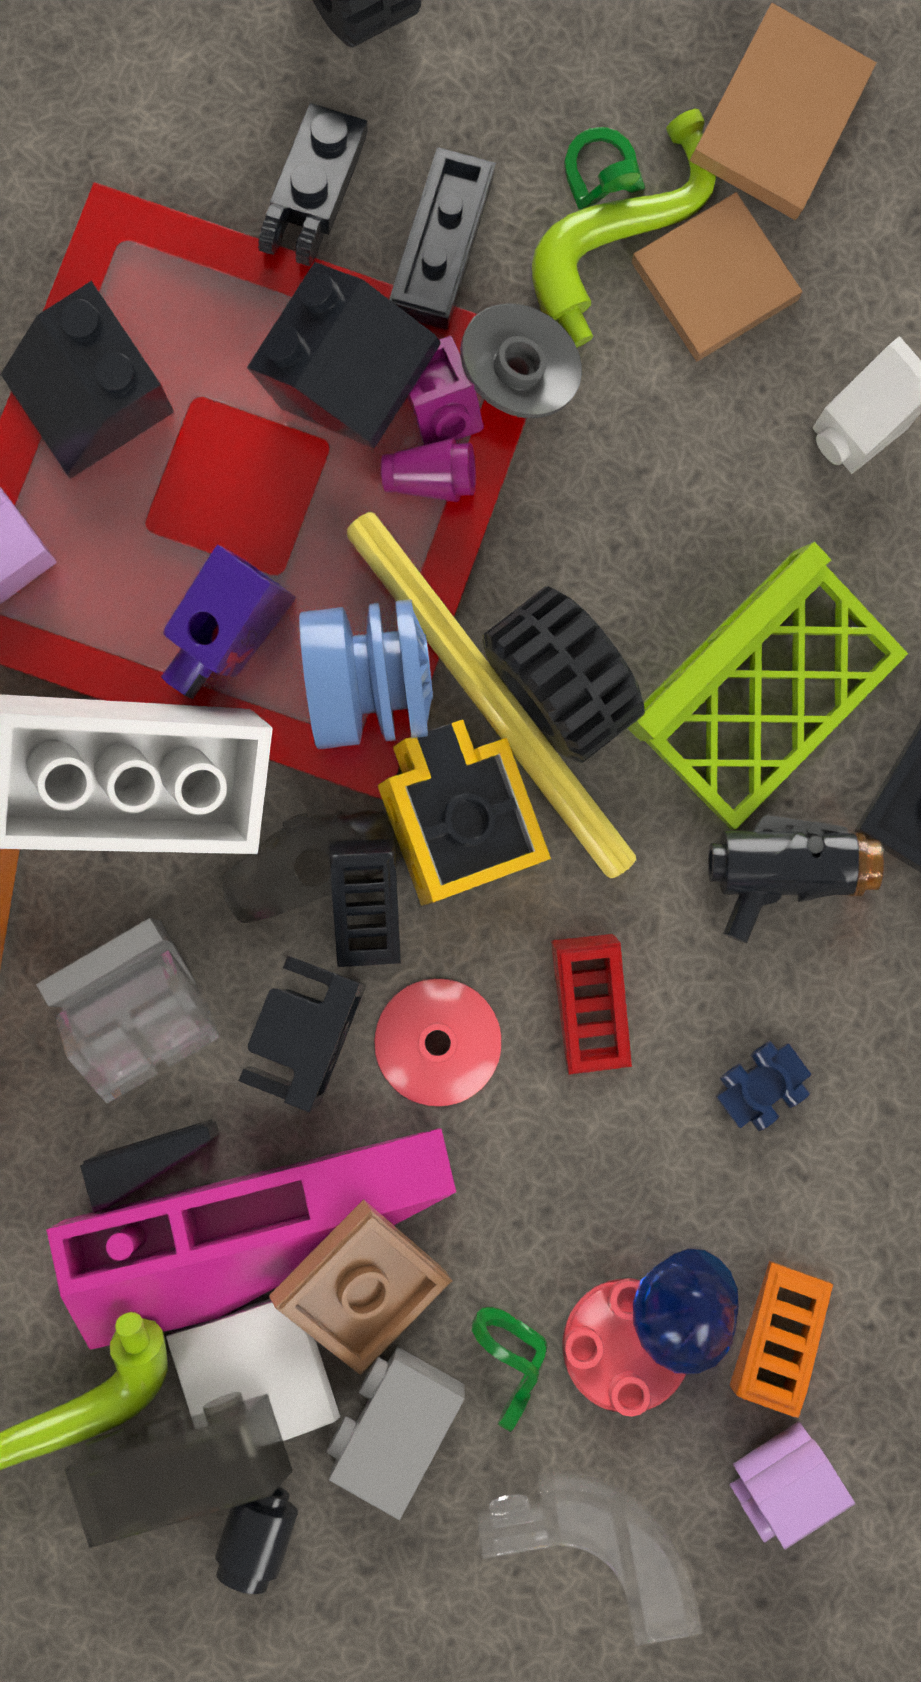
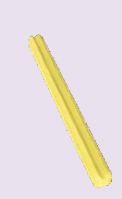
[347,512,636,878]

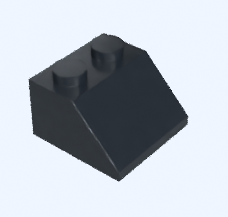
[247,262,441,449]
[0,281,174,479]

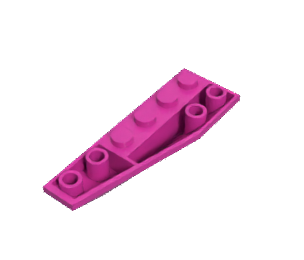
[46,1128,456,1350]

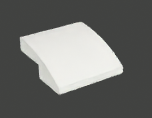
[166,1299,340,1464]

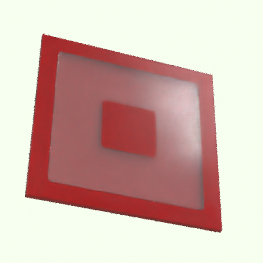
[0,182,527,801]

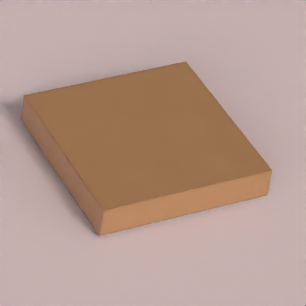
[631,192,803,362]
[269,1199,452,1375]

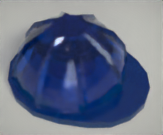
[633,1249,739,1374]

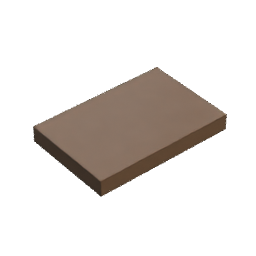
[689,3,877,221]

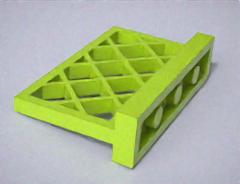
[627,541,908,830]

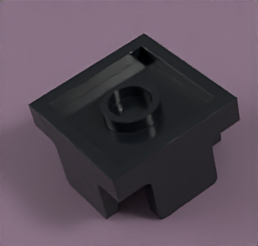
[238,955,366,1112]

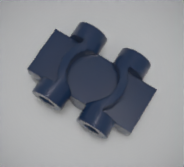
[715,1041,812,1131]

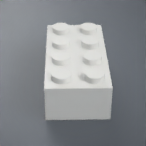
[0,694,273,854]

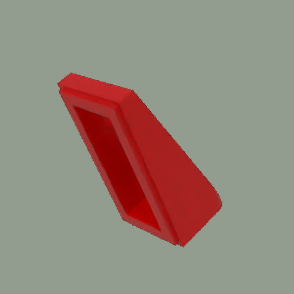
[551,934,632,1075]

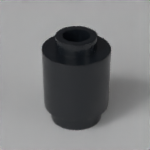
[215,1482,298,1594]

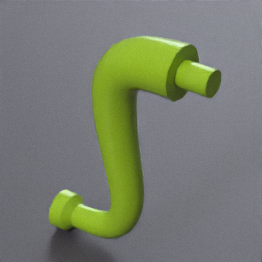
[532,109,716,347]
[0,1312,168,1470]

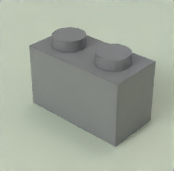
[326,1346,465,1521]

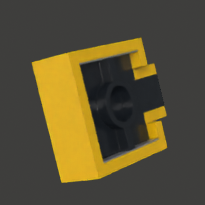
[377,719,551,906]

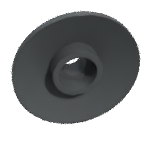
[460,303,582,418]

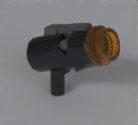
[708,815,884,944]

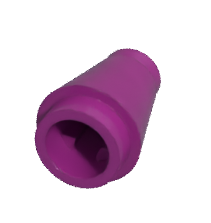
[381,437,476,502]

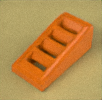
[729,1261,833,1418]

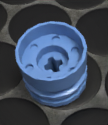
[299,599,433,749]

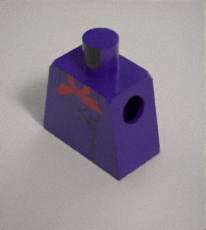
[161,544,297,699]

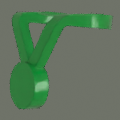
[564,127,645,210]
[472,1307,547,1432]

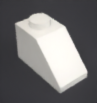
[813,336,921,474]

